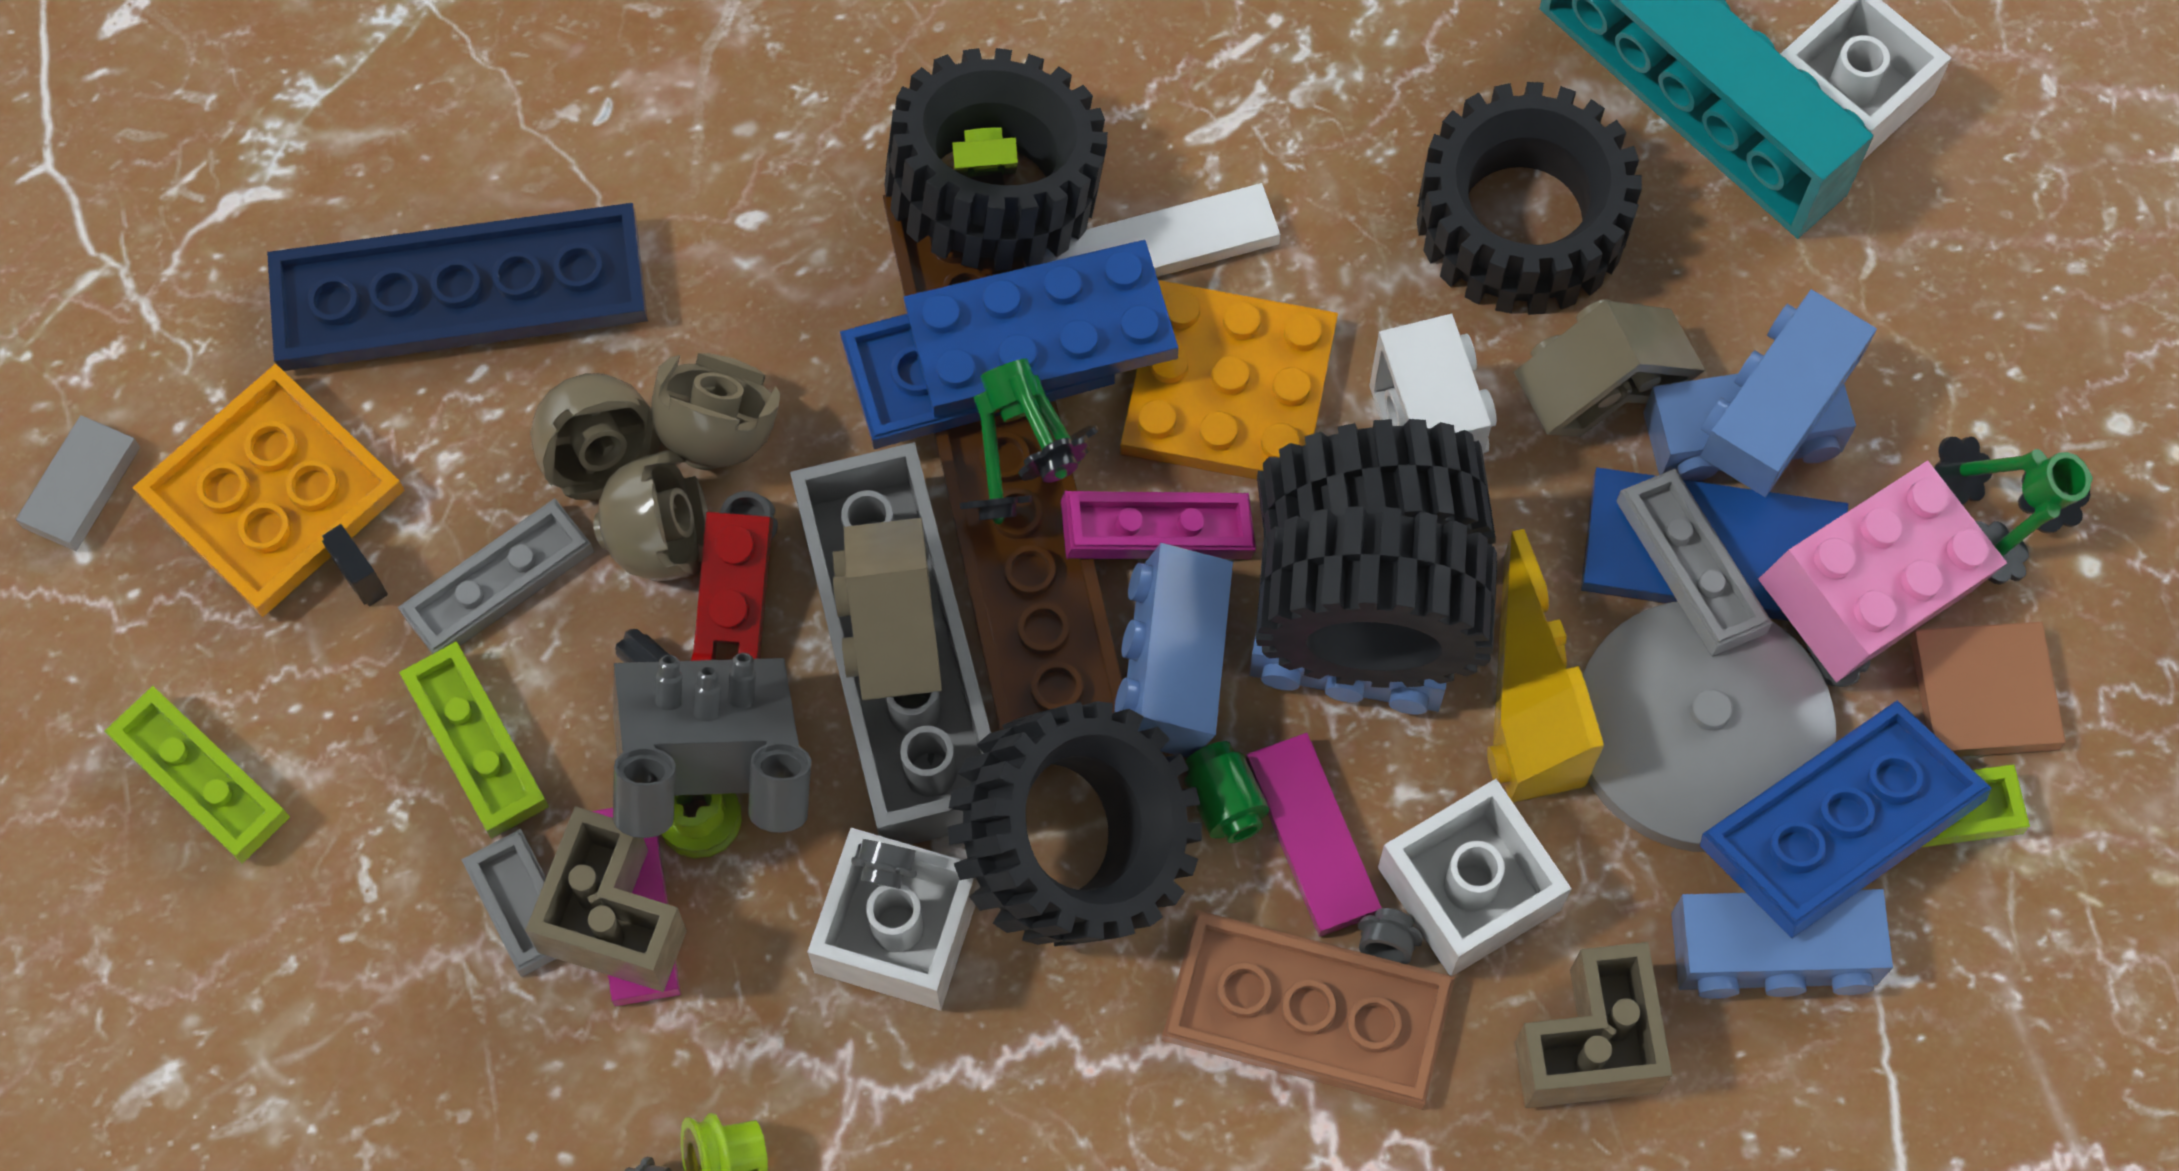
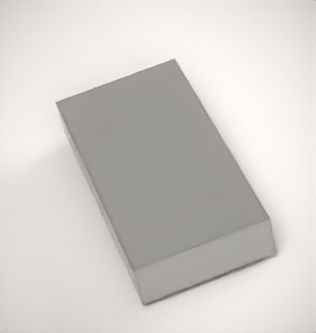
[15,415,140,551]
[461,829,556,977]

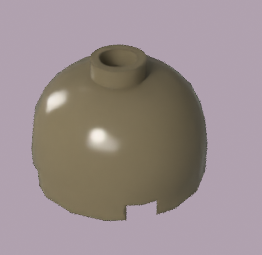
[651,353,780,470]
[530,373,662,500]
[594,450,708,581]

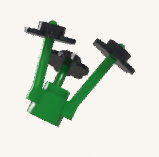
[959,358,1099,525]
[1934,436,2093,585]

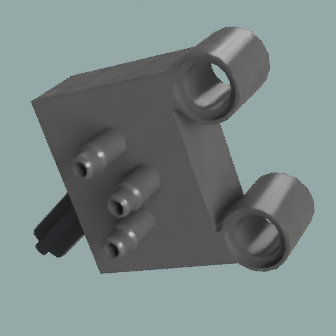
[613,629,812,838]

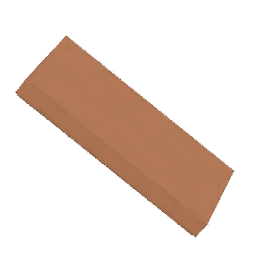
[1162,910,1455,1110]

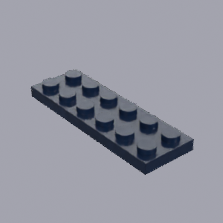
[267,203,648,371]

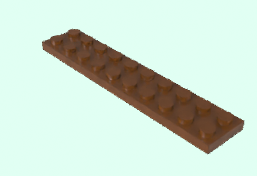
[883,172,1122,730]

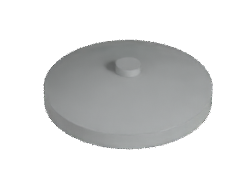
[1583,601,1836,852]

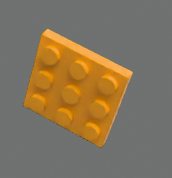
[1120,280,1338,480]
[132,363,405,618]

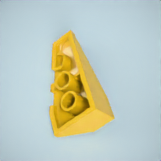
[1487,529,1604,803]

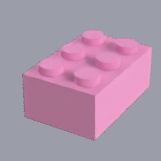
[1758,460,2007,683]

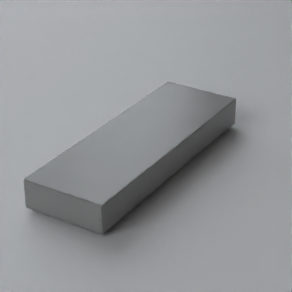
[1616,469,1773,657]
[398,498,594,654]

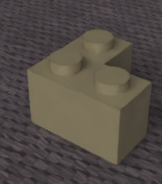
[1514,299,1705,437]
[833,518,942,700]
[525,806,687,992]
[1515,942,1672,1108]

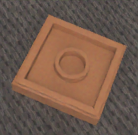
[1910,621,2066,757]

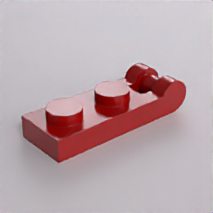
[691,512,773,661]

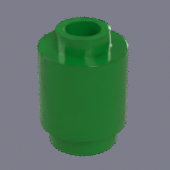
[1184,741,1270,844]

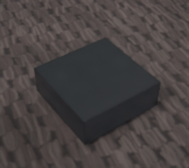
[322,524,388,607]

